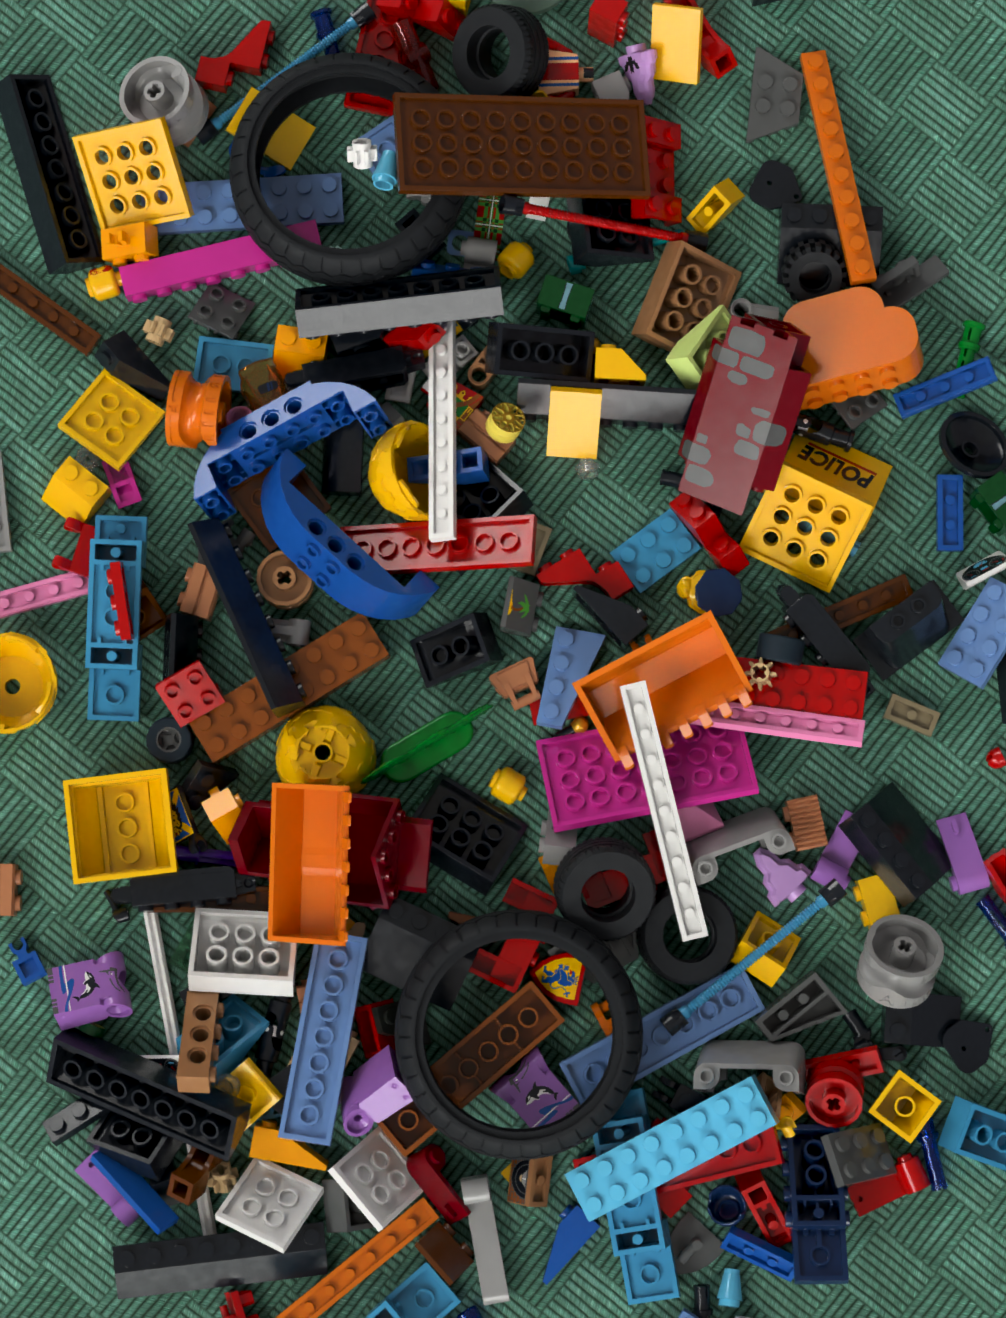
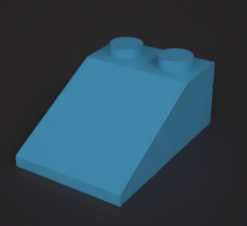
[176,993,269,1087]
[937,1096,1006,1171]

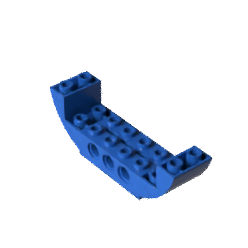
[194,381,393,521]

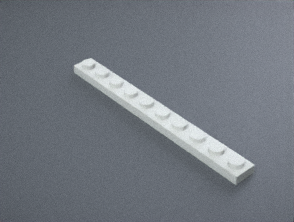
[429,321,457,543]
[619,680,709,942]

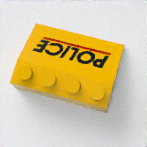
[784,428,893,535]

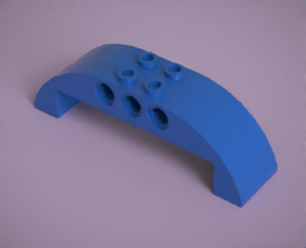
[261,448,439,620]

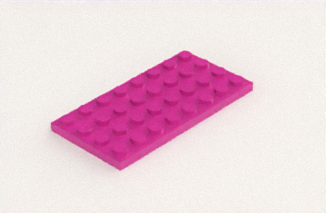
[536,724,759,833]

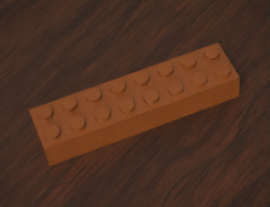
[189,613,390,764]
[376,981,565,1157]

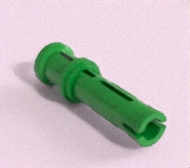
[956,320,986,399]

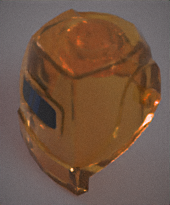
[238,358,287,412]

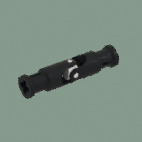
[793,414,855,453]
[255,982,298,1079]

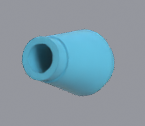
[372,150,397,191]
[716,1268,742,1308]

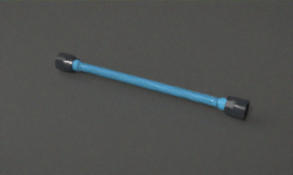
[196,1,377,146]
[660,878,847,1036]

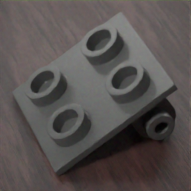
[188,284,256,340]
[831,391,888,430]

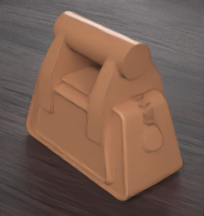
[489,656,541,711]

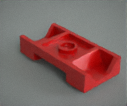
[631,115,682,227]

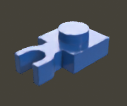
[8,937,48,986]

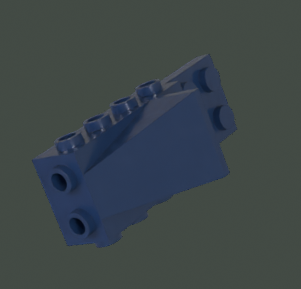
[780,1123,850,1285]

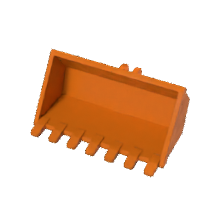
[268,782,352,946]

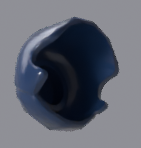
[707,1184,747,1227]

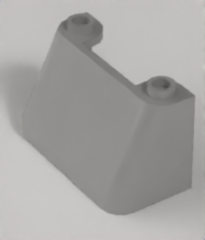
[686,807,795,886]
[693,1040,806,1095]

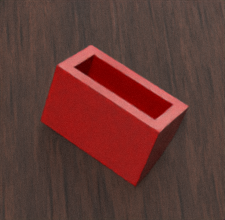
[355,999,396,1059]

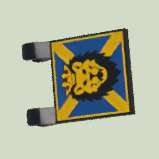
[170,785,208,866]

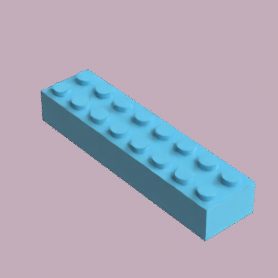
[564,1074,780,1222]

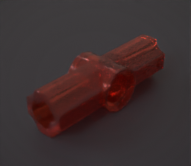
[389,17,439,89]

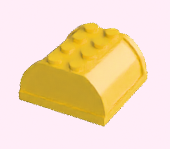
[63,768,179,885]

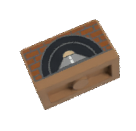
[507,1155,553,1207]

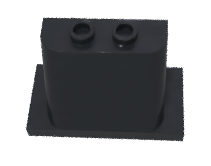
[852,580,964,682]

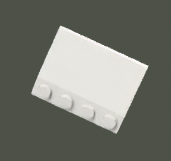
[188,907,298,997]

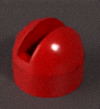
[986,746,1006,769]

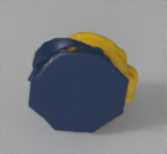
[676,568,742,617]

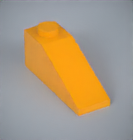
[249,1119,329,1171]

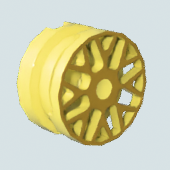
[485,402,526,444]

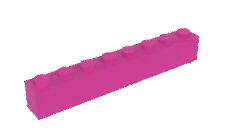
[118,219,322,303]

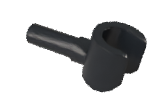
[104,890,130,923]

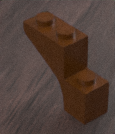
[167,1146,223,1206]

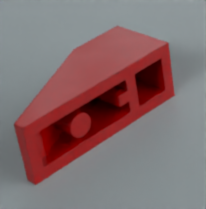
[734,1169,792,1247]

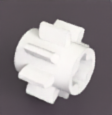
[347,138,378,169]

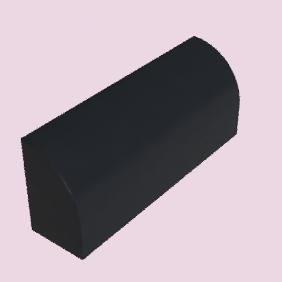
[321,419,364,496]

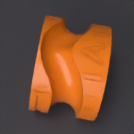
[165,370,232,449]

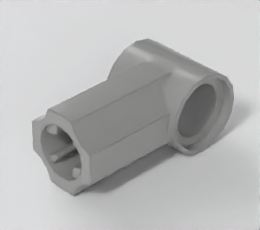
[728,298,779,320]
[271,618,311,647]

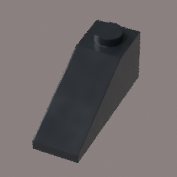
[94,330,170,402]

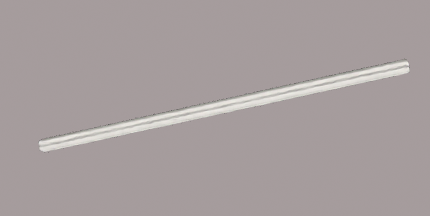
[143,912,217,1235]

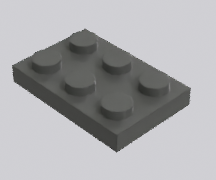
[821,1123,897,1188]

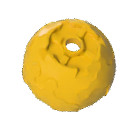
[368,420,457,521]
[0,631,58,734]
[275,705,377,794]

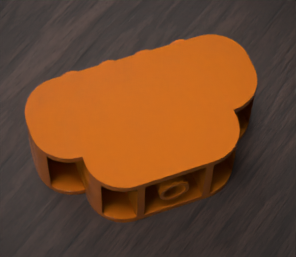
[783,287,924,410]

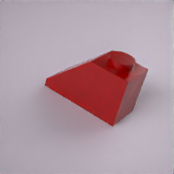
[383,323,446,351]

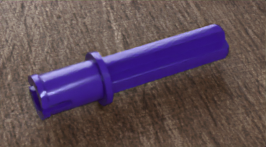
[176,844,236,867]

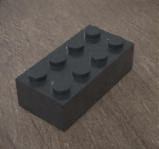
[484,322,595,382]

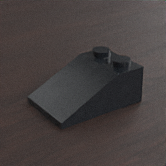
[572,585,648,651]
[410,612,504,688]
[880,994,962,1048]
[86,1111,184,1182]

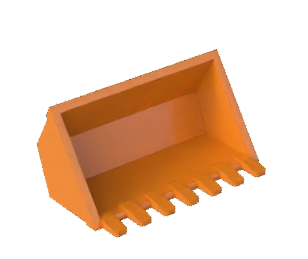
[572,610,753,770]

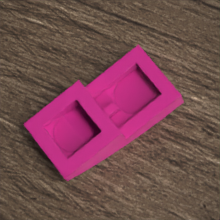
[101,461,142,509]

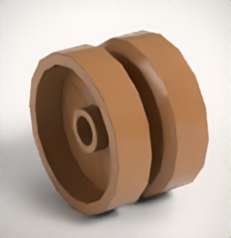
[256,550,315,610]

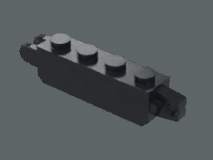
[284,345,426,393]
[775,583,875,699]
[110,866,256,913]

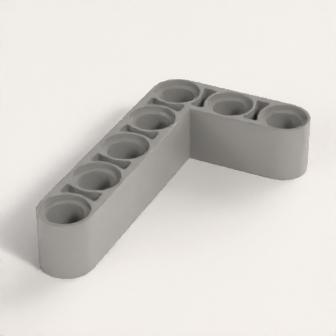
[461,1173,510,1306]

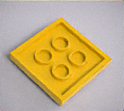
[58,368,165,472]

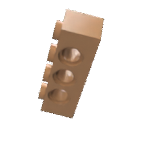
[176,991,224,1093]

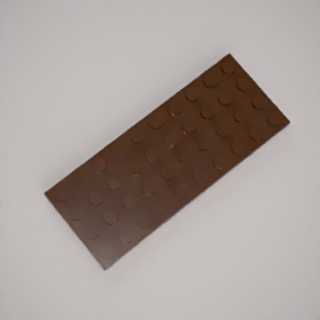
[392,92,651,200]

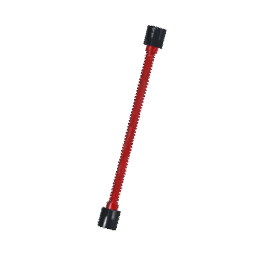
[498,194,708,252]

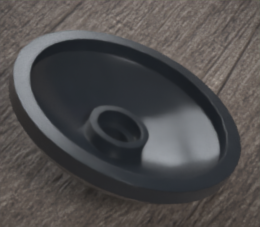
[939,411,1006,479]

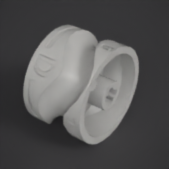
[119,56,209,147]
[856,914,944,1009]

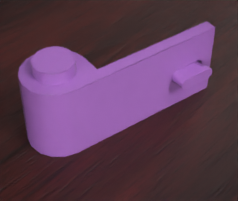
[810,810,859,890]
[936,812,990,895]
[74,1149,140,1227]

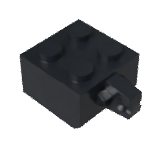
[330,329,391,357]

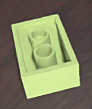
[665,305,731,390]

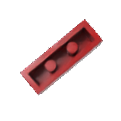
[587,0,630,48]

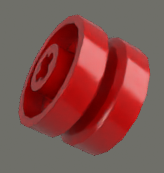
[805,1059,865,1128]

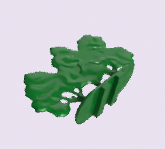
[361,704,493,784]

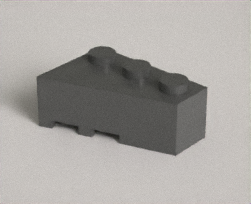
[751,970,848,1042]

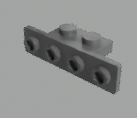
[871,255,949,307]

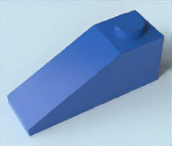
[407,446,490,485]
[543,1203,600,1285]

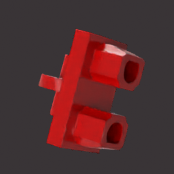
[218,1290,259,1318]

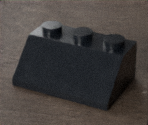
[162,613,203,680]

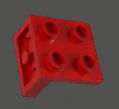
[155,660,225,728]

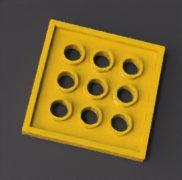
[72,116,195,230]
[739,461,874,593]

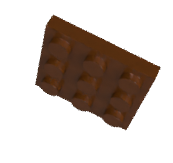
[228,464,332,554]

